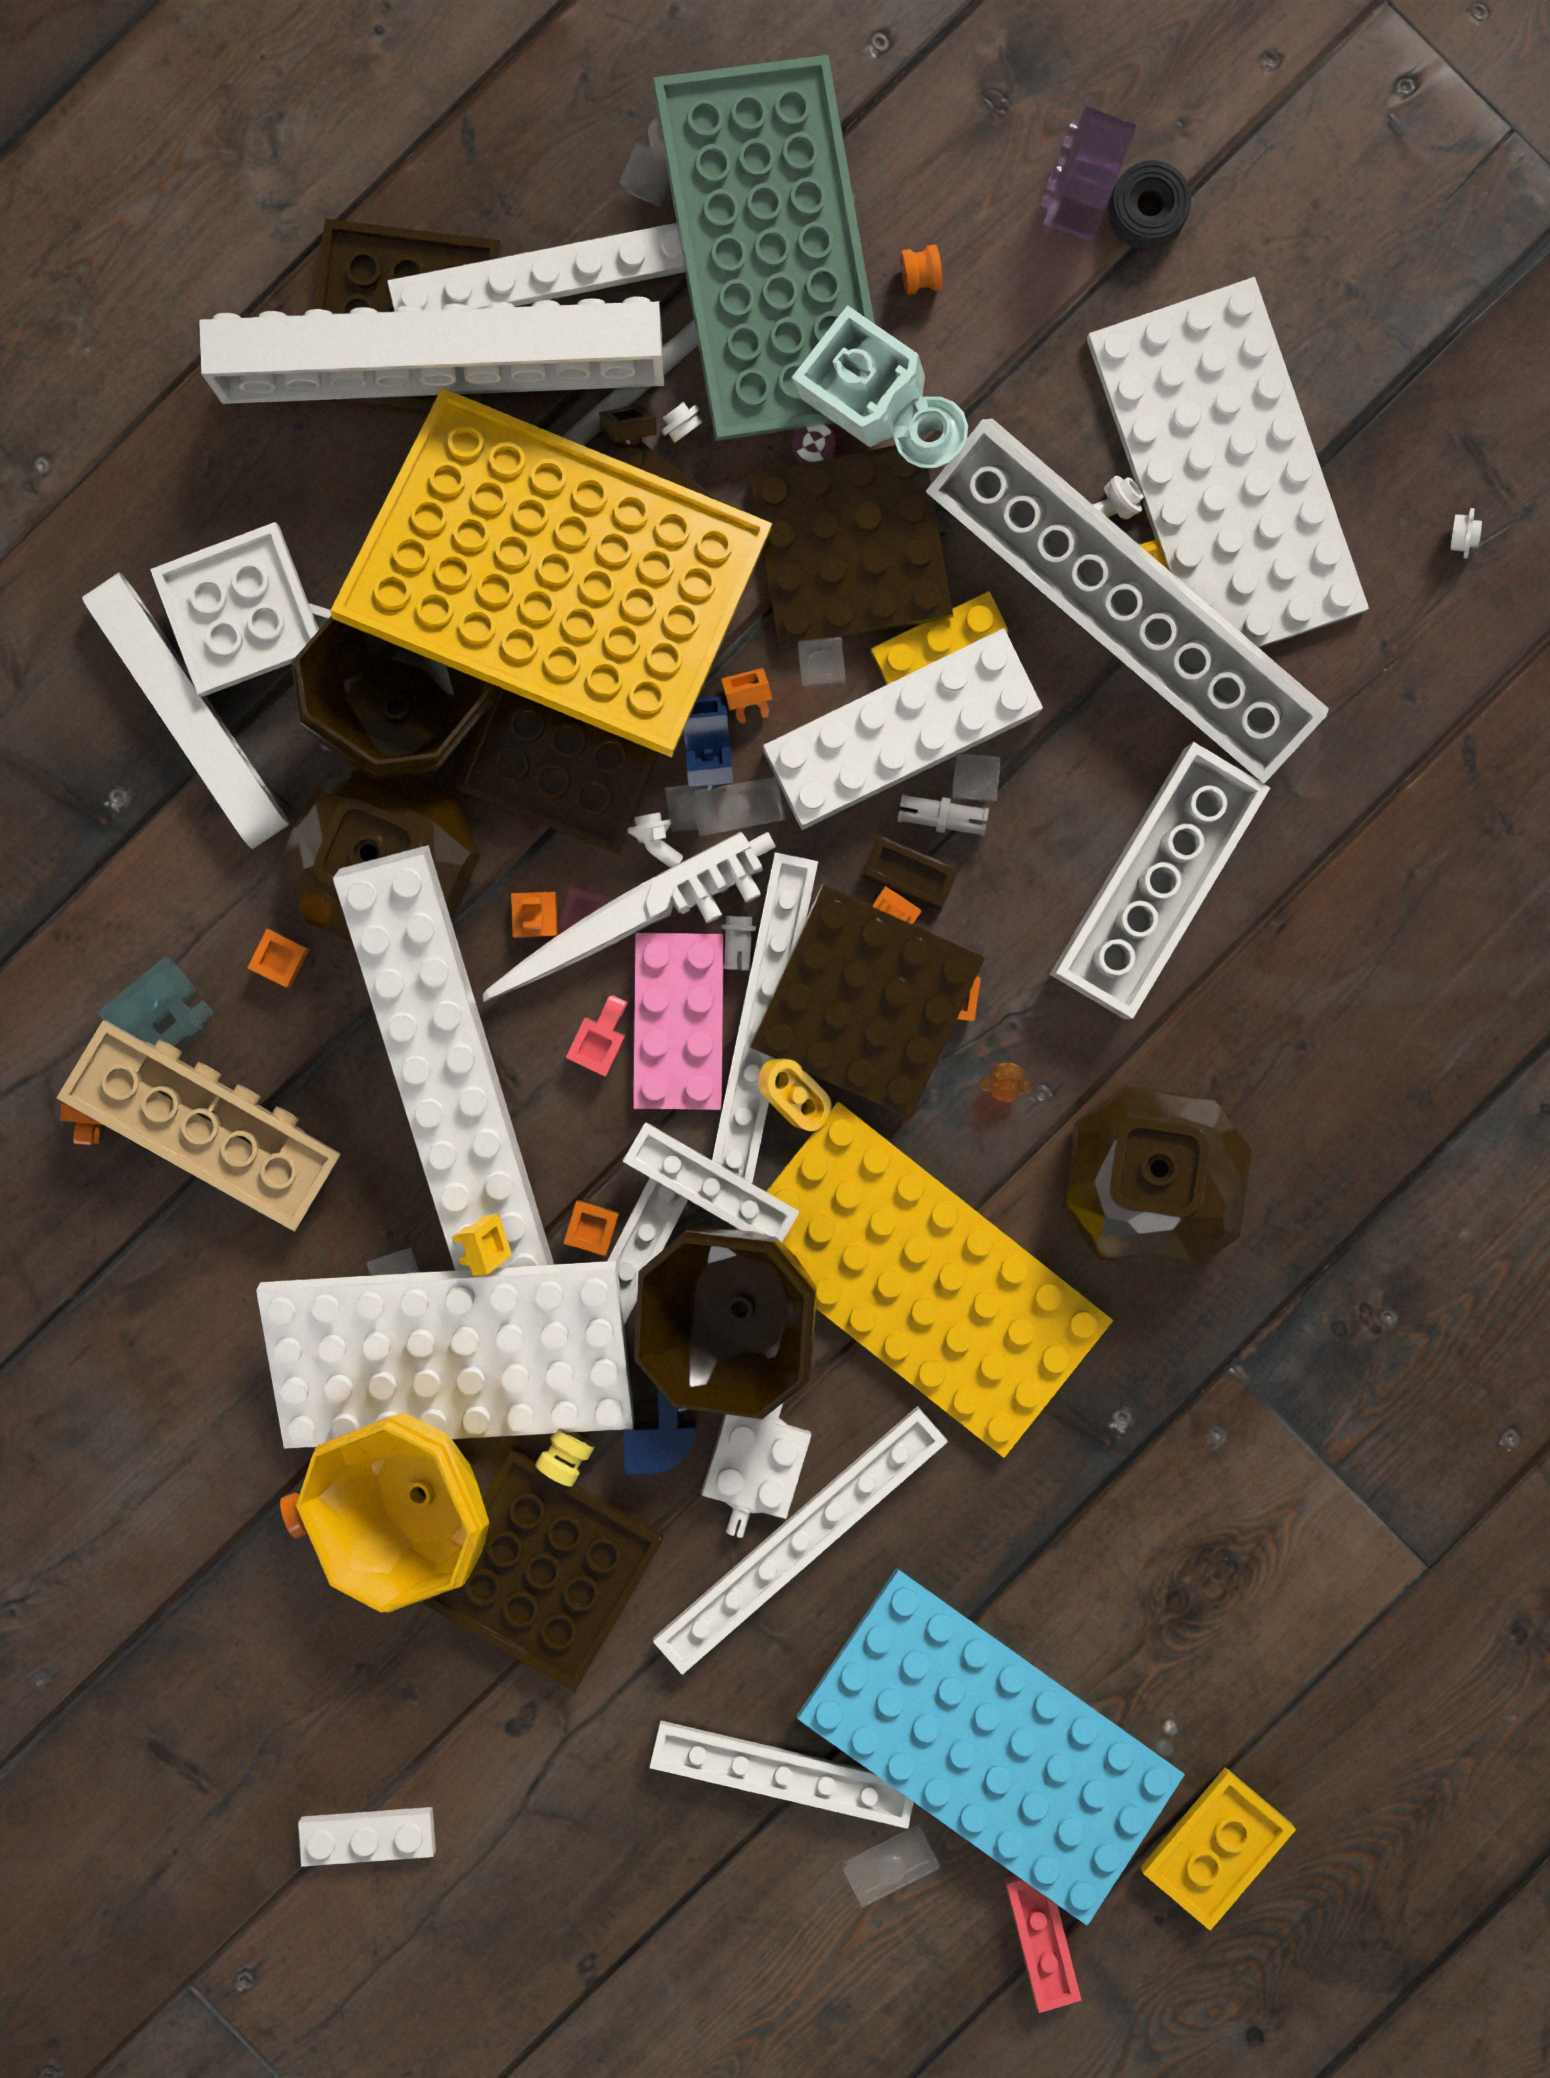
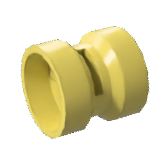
[535,1430,595,1487]

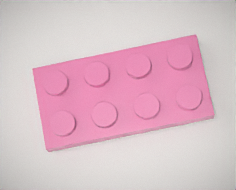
[633,933,724,1110]

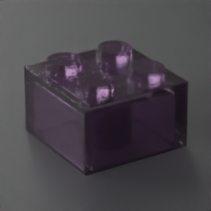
[1041,106,1137,242]

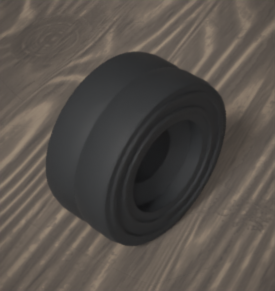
[1108,160,1191,250]

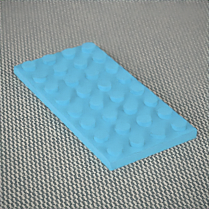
[796,1568,1185,1926]

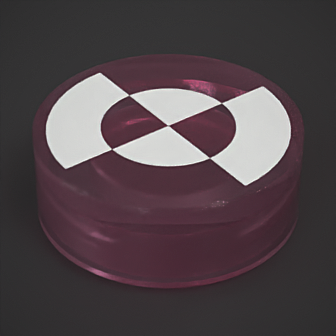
[792,424,836,464]

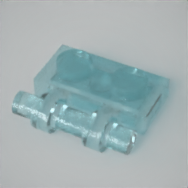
[97,956,214,1046]

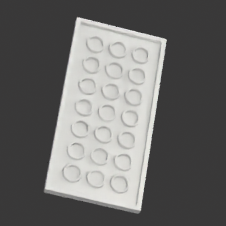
[1086,277,1369,648]
[256,1261,635,1448]

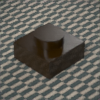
[599,405,657,445]

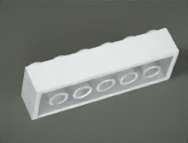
[763,628,1043,830]
[1049,742,1270,1019]

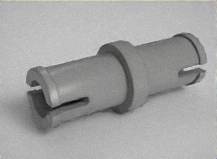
[898,794,989,837]

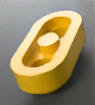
[758,1058,831,1131]

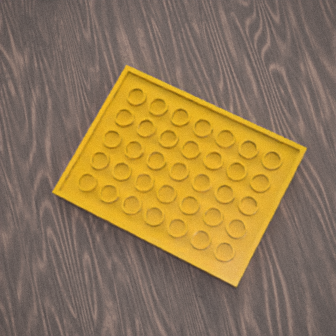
[331,388,772,758]

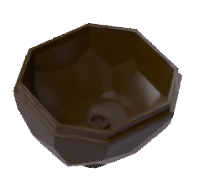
[291,616,495,779]
[282,769,481,943]
[1062,1085,1253,1274]
[634,1228,817,1419]

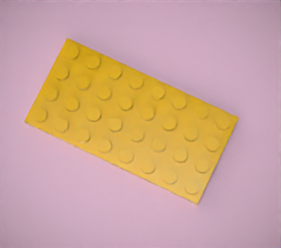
[736,1101,1113,1458]

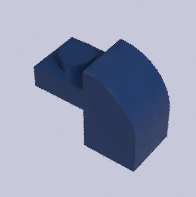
[684,696,734,789]
[624,1389,696,1475]

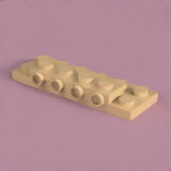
[57,1020,341,1232]

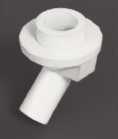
[1093,476,1144,520]
[628,812,683,868]

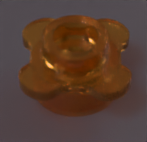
[980,1063,1033,1102]

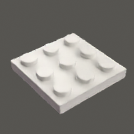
[150,522,318,697]

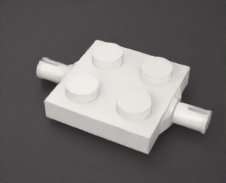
[701,1403,811,1538]

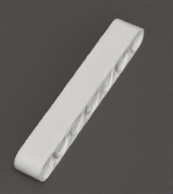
[82,573,290,849]

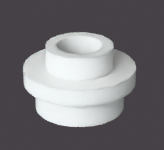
[661,402,703,443]

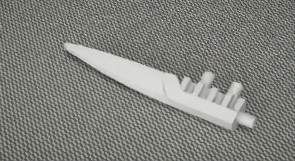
[483,832,776,1002]

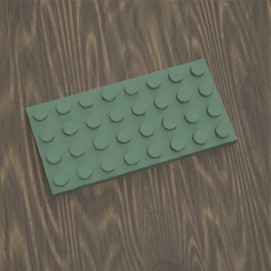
[652,55,875,441]

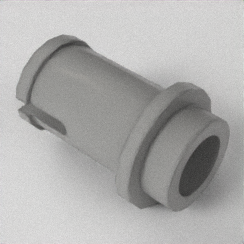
[721,916,756,970]

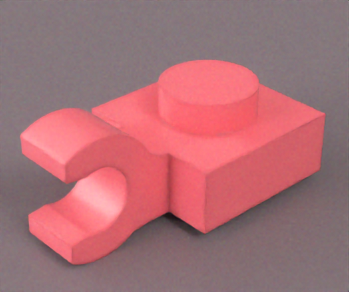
[566,995,628,1077]

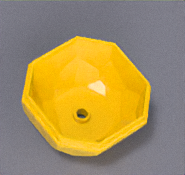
[296,1413,489,1613]

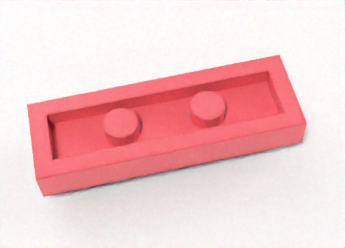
[1004,1875,1082,2013]

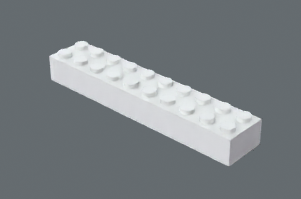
[199,297,664,404]
[926,419,1329,784]
[333,845,554,1271]

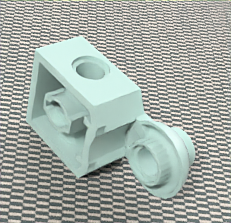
[791,305,968,468]

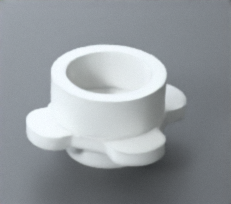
[1451,508,1482,559]

